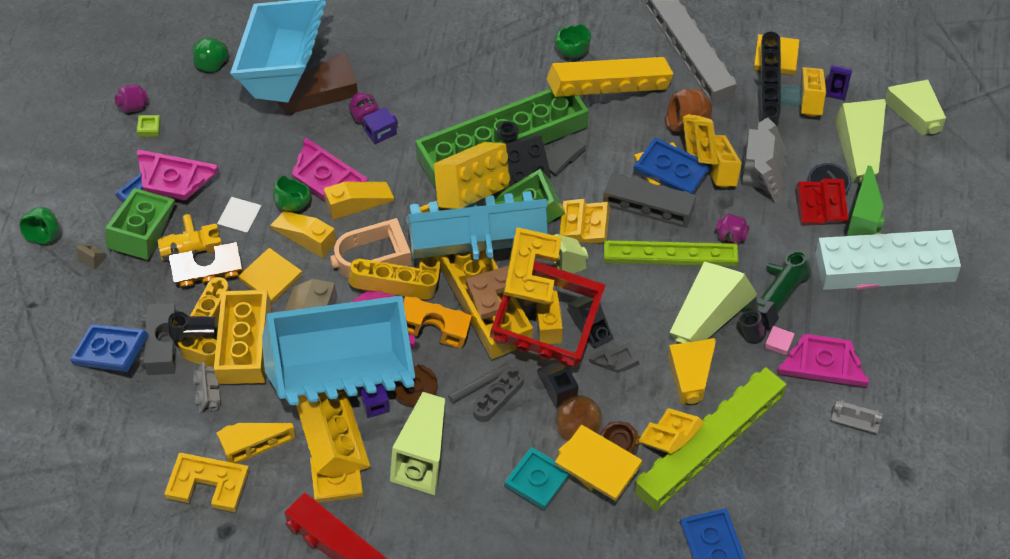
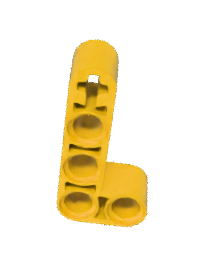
[348,256,440,300]
[178,277,229,367]

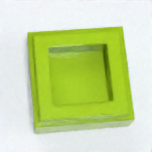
[137,115,161,137]

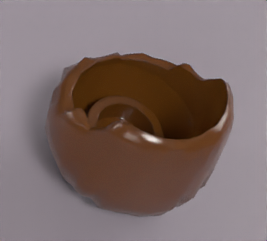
[600,421,640,455]

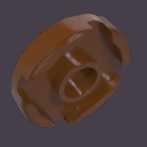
[392,364,438,408]

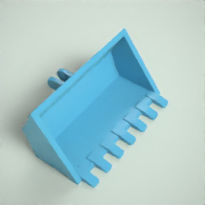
[230,0,326,102]
[406,191,548,260]
[262,296,415,405]

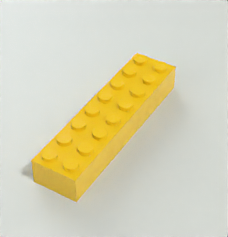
[419,201,533,360]

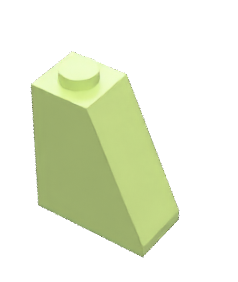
[885,80,946,135]

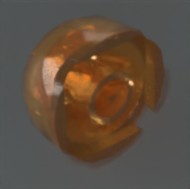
[555,395,602,441]

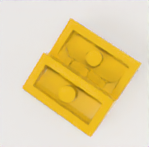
[683,114,718,164]
[559,199,610,243]
[639,408,704,454]

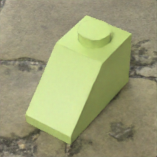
[552,234,588,274]

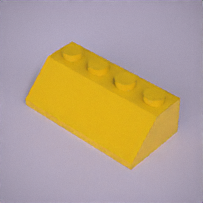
[296,389,370,478]

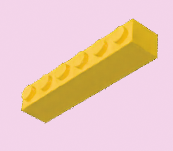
[546,57,674,97]

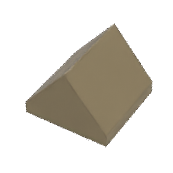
[77,244,107,270]

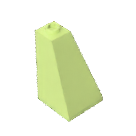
[834,99,886,185]
[670,261,757,344]
[390,392,445,495]

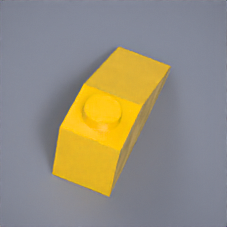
[801,67,826,117]
[710,135,742,188]
[324,182,394,220]
[270,211,336,259]
[216,423,296,464]

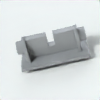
[193,362,220,414]
[831,400,883,434]

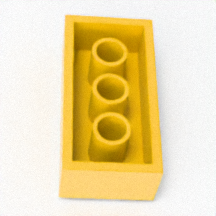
[434,142,510,209]
[214,290,272,384]

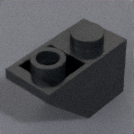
[567,296,613,348]
[537,361,579,408]

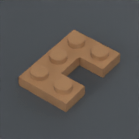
[465,265,537,320]

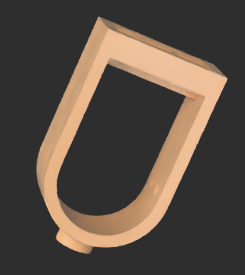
[330,218,412,278]

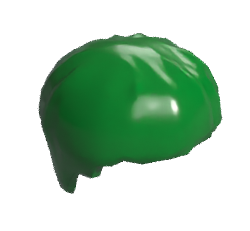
[554,24,591,59]
[193,37,228,72]
[273,175,311,212]
[19,207,59,244]

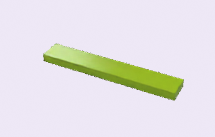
[604,240,738,266]

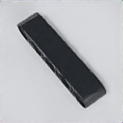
[760,31,781,126]

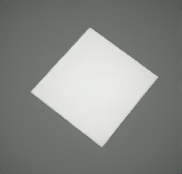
[217,197,262,232]

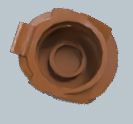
[665,89,712,132]

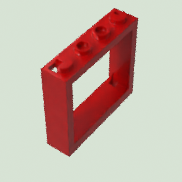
[489,261,605,367]

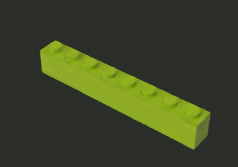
[635,367,787,512]

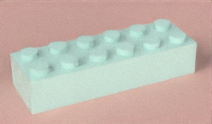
[815,230,961,290]

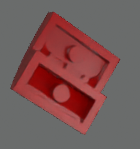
[797,179,848,225]

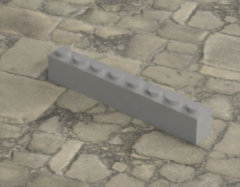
[641,0,737,105]

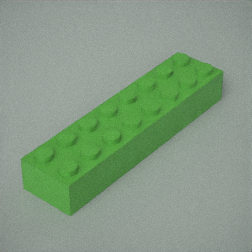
[415,88,589,187]

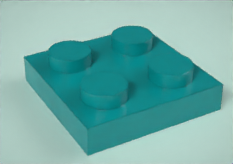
[504,447,571,511]

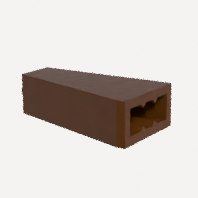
[277,53,358,115]

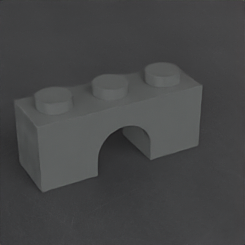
[140,303,177,375]

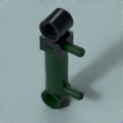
[739,251,812,343]

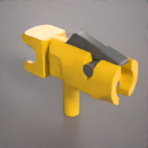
[157,214,222,261]

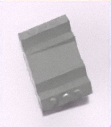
[742,117,788,203]

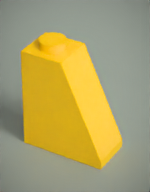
[668,338,715,404]

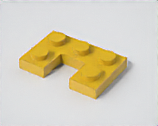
[503,227,562,305]
[164,452,249,512]

